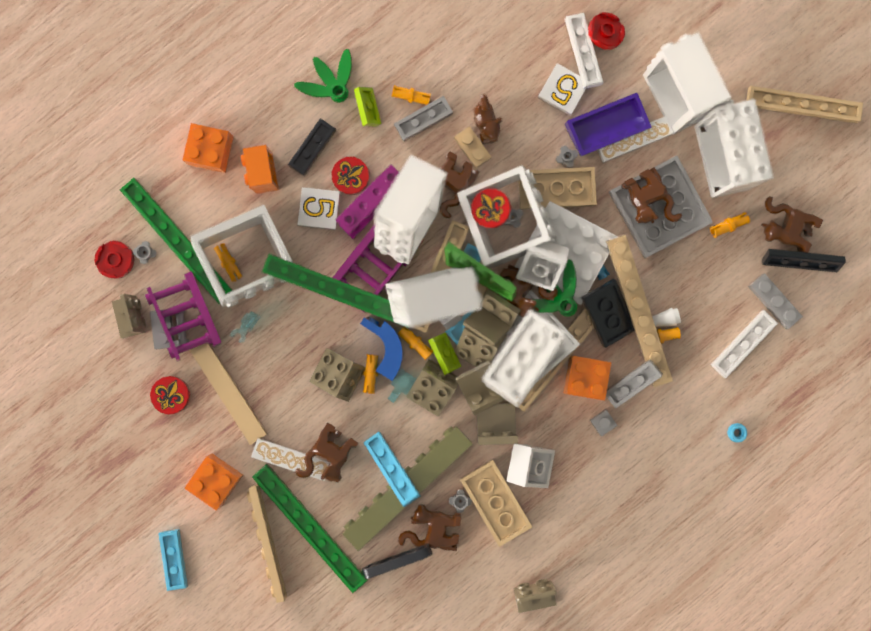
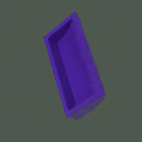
[565,92,652,157]

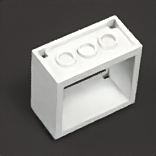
[643,33,731,135]
[694,99,773,199]
[374,155,447,265]
[457,166,557,268]
[190,205,293,308]
[385,268,482,327]
[483,310,565,408]

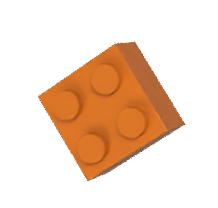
[182,123,234,173]
[241,145,279,194]
[563,356,611,401]
[184,453,243,511]

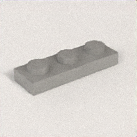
[394,96,453,142]
[748,274,803,329]
[606,359,663,408]

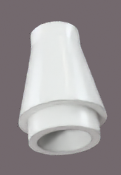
[652,308,681,327]

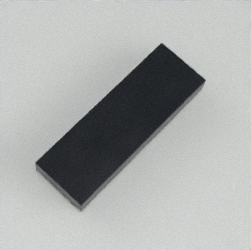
[288,118,336,176]

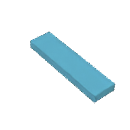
[363,432,421,507]

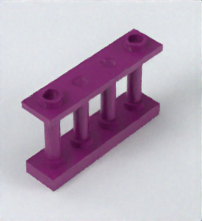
[335,164,400,239]
[332,224,412,313]
[145,271,222,362]

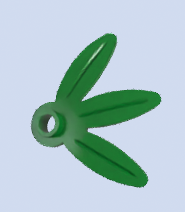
[294,49,352,103]
[531,259,578,317]

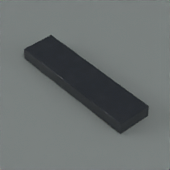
[762,249,846,273]

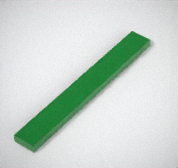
[119,177,233,304]
[262,254,409,328]
[252,464,368,593]

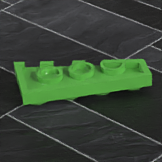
[445,242,517,301]

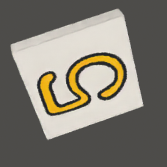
[538,63,585,116]
[298,187,340,230]

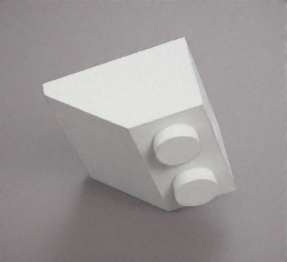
[516,242,569,291]
[507,444,555,488]

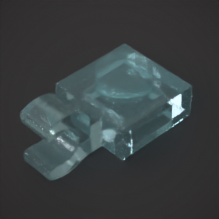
[230,311,261,343]
[388,368,416,403]

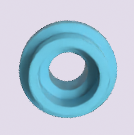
[727,423,747,443]

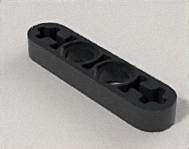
[361,544,433,579]

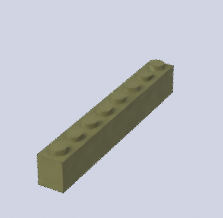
[343,426,472,551]

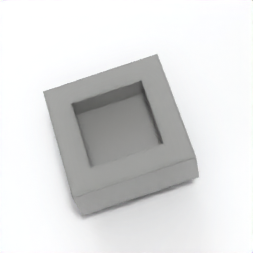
[439,314,462,330]
[590,409,617,436]

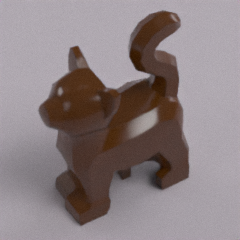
[473,94,502,145]
[439,151,479,218]
[621,167,682,224]
[761,196,823,253]
[493,264,558,318]
[295,423,359,482]
[398,504,461,551]

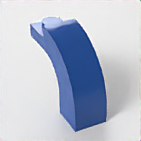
[360,317,403,381]

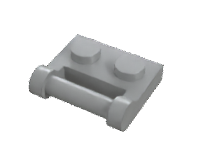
[150,309,189,349]

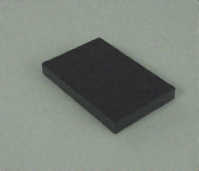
[581,279,635,348]

